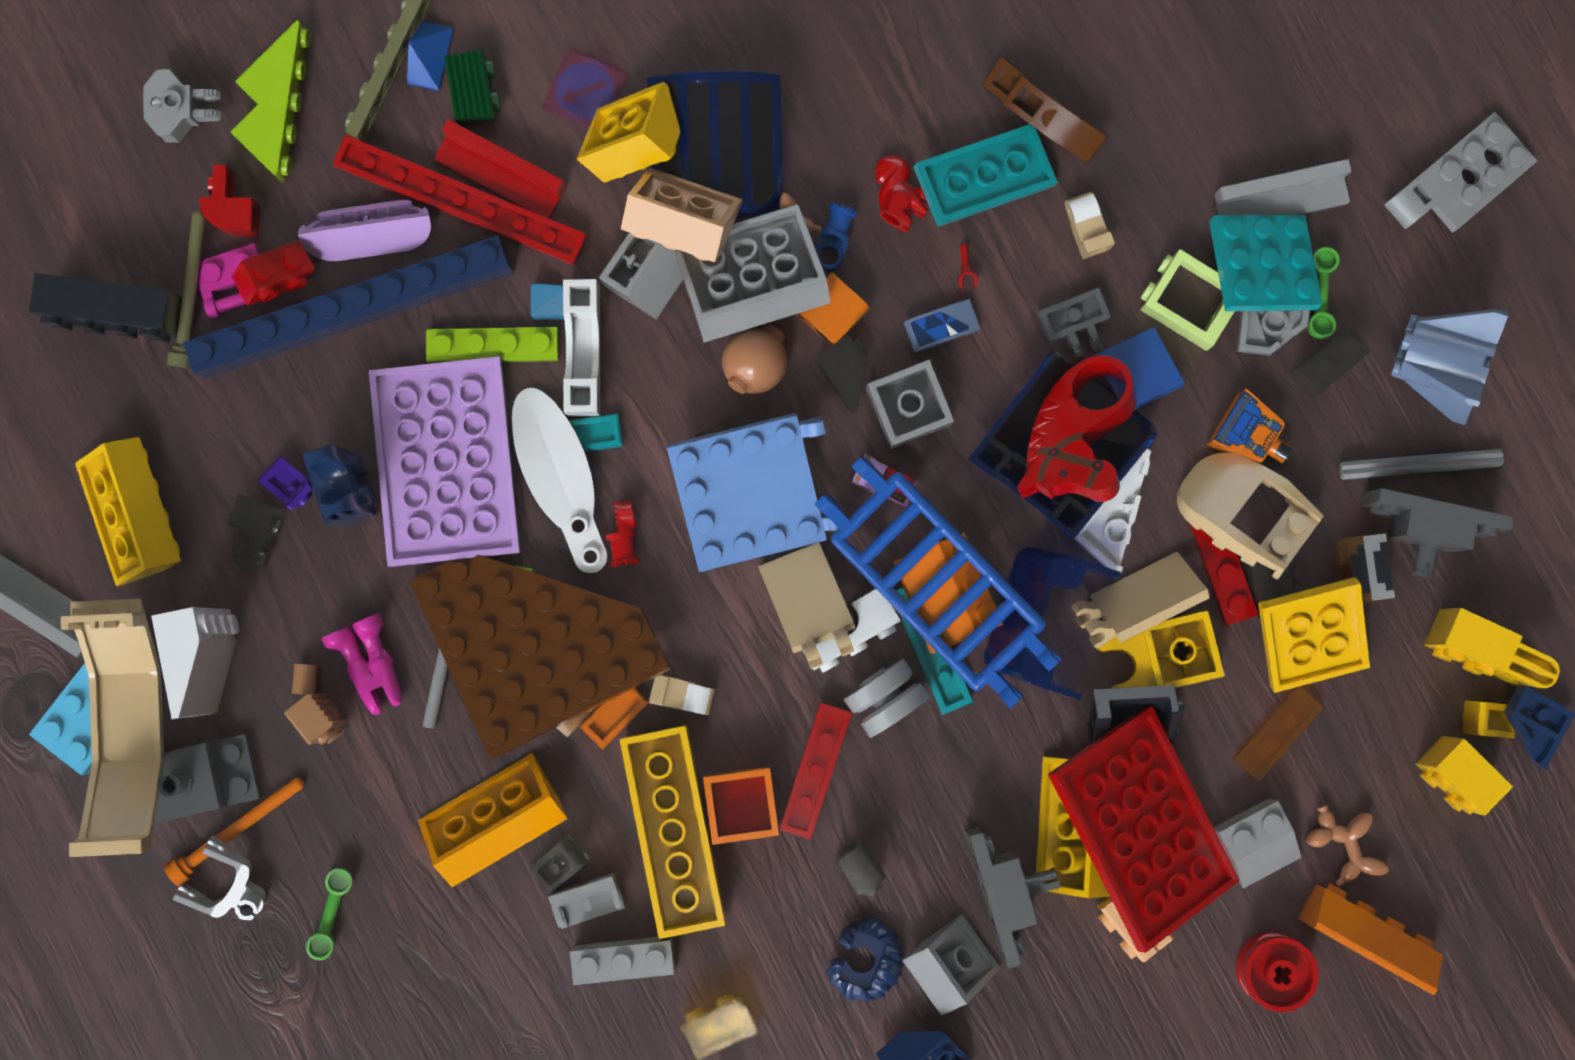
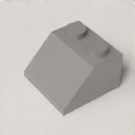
[1213,798,1302,888]
[902,914,1001,1016]

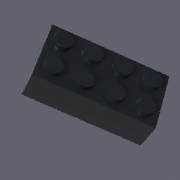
[29,273,182,343]

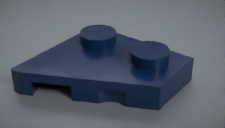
[1504,683,1575,769]

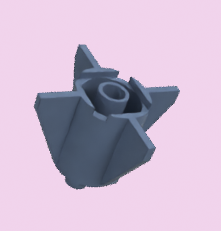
[1391,309,1509,425]

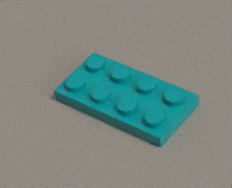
[913,124,1058,227]

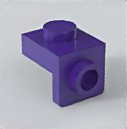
[258,455,313,511]

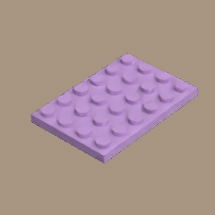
[369,356,521,567]

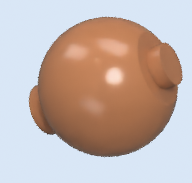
[722,323,787,394]

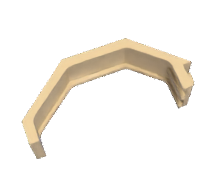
[61,598,164,857]

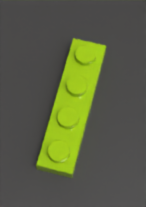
[426,327,559,363]

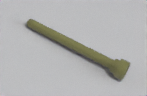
[166,210,206,369]

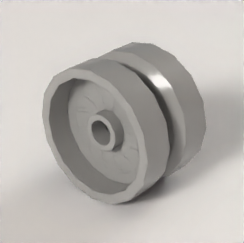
[844,658,930,738]

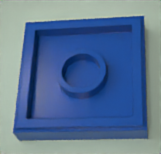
[1095,328,1185,410]

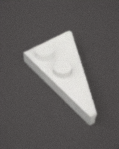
[1069,447,1151,576]

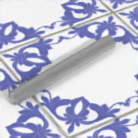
[1339,449,1504,480]

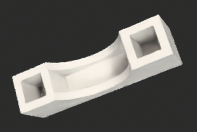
[563,279,600,416]

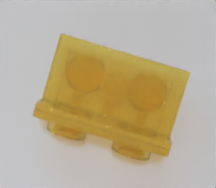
[679,993,758,1060]

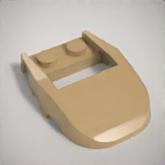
[1177,453,1324,579]

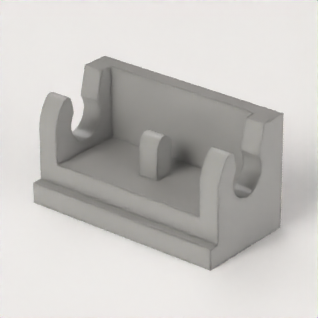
[548,873,626,929]

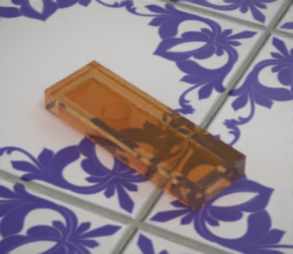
[1232,686,1324,782]

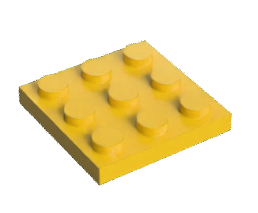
[1258,577,1370,693]

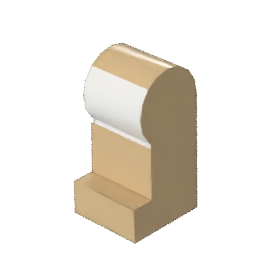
[1065,192,1115,259]
[649,674,716,715]

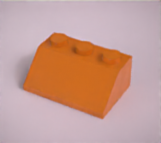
[893,532,1003,654]

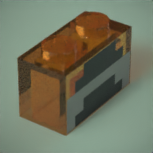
[1335,533,1396,603]

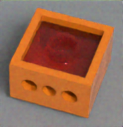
[703,766,779,845]

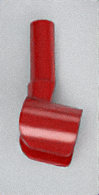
[957,244,978,289]

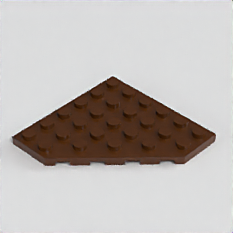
[409,554,671,759]

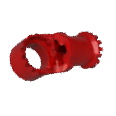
[605,499,640,568]

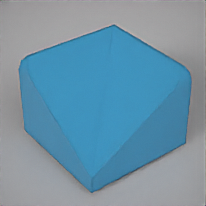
[531,284,564,320]

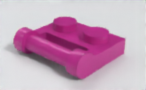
[198,243,260,319]

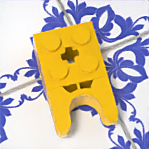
[1424,608,1560,688]
[1096,611,1225,689]

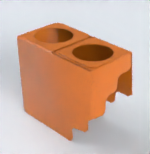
[795,273,870,348]

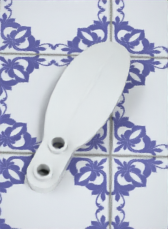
[512,388,607,573]

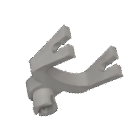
[172,835,266,920]

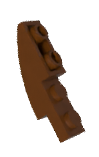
[983,57,1108,163]

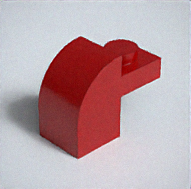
[199,165,260,237]

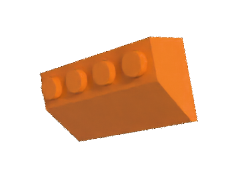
[1297,883,1443,995]

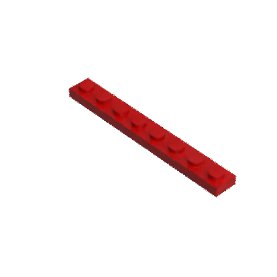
[332,135,587,266]

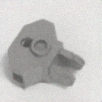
[143,69,221,143]

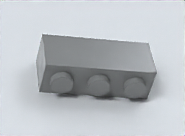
[570,936,676,985]

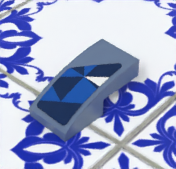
[903,299,981,353]

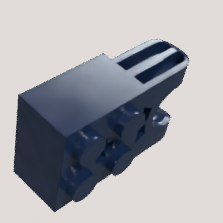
[302,444,378,528]

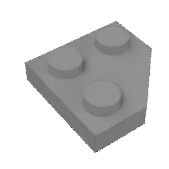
[1236,310,1310,356]

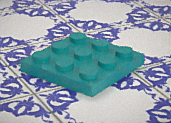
[1209,215,1323,312]

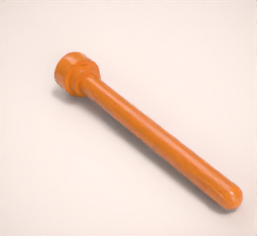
[163,777,304,887]

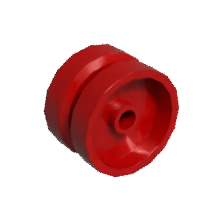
[1235,931,1319,1013]

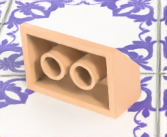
[621,167,742,262]

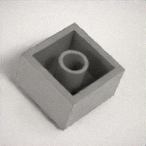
[866,360,954,449]

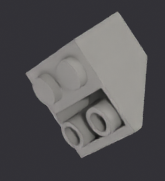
[599,232,683,320]

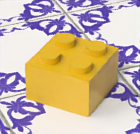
[1416,736,1513,816]

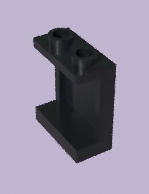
[1087,685,1184,744]

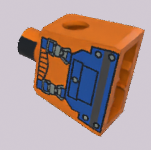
[1206,388,1293,464]

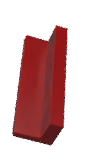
[434,119,567,219]

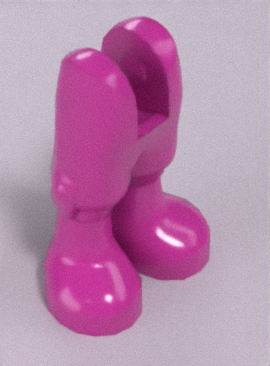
[321,613,403,715]

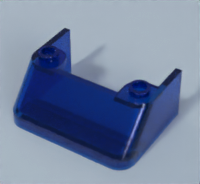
[983,547,1121,700]

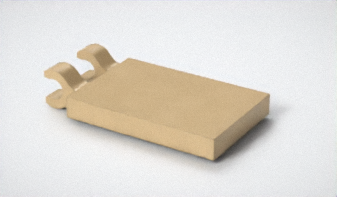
[758,542,855,669]
[1071,552,1210,648]

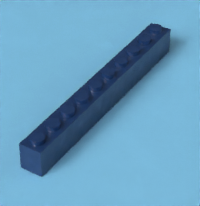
[183,235,513,379]

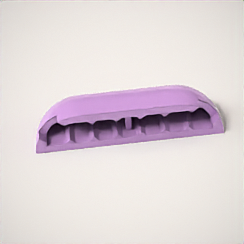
[298,200,431,261]

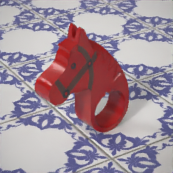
[1017,356,1137,502]

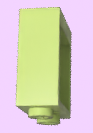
[1140,249,1235,351]

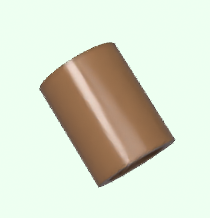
[292,664,318,695]

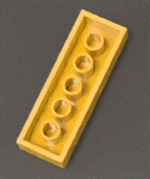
[619,725,726,939]

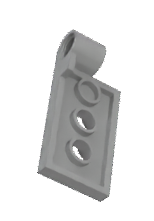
[1384,112,1537,233]

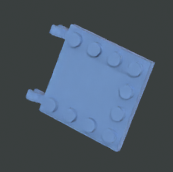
[666,413,839,572]

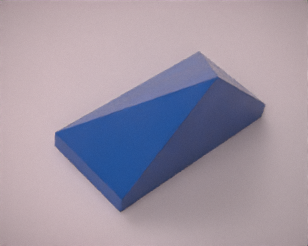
[407,20,455,91]

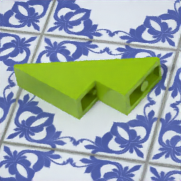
[231,20,311,182]

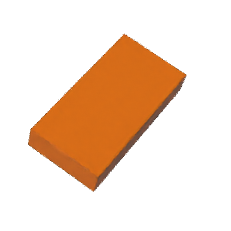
[579,688,649,750]

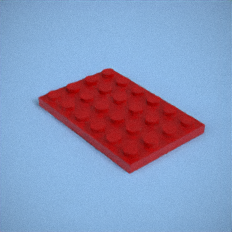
[1048,706,1240,953]

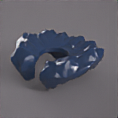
[826,917,905,1002]

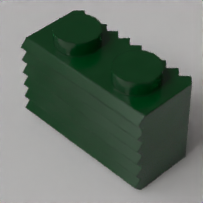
[444,49,501,126]

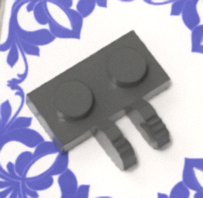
[1037,288,1111,360]

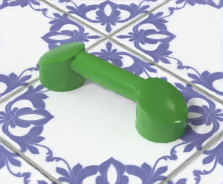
[1307,247,1340,340]
[306,867,353,961]

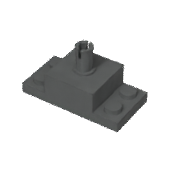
[1360,488,1514,579]
[154,733,262,824]
[964,827,1060,969]

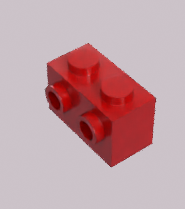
[231,240,315,306]

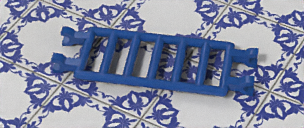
[814,457,1062,709]

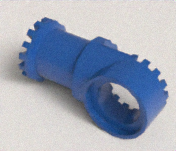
[815,203,857,273]

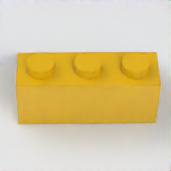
[577,82,681,183]

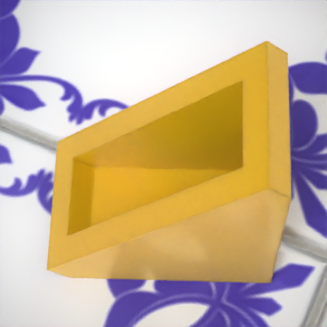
[1462,701,1515,738]

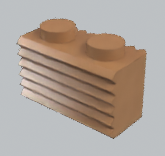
[284,693,347,745]

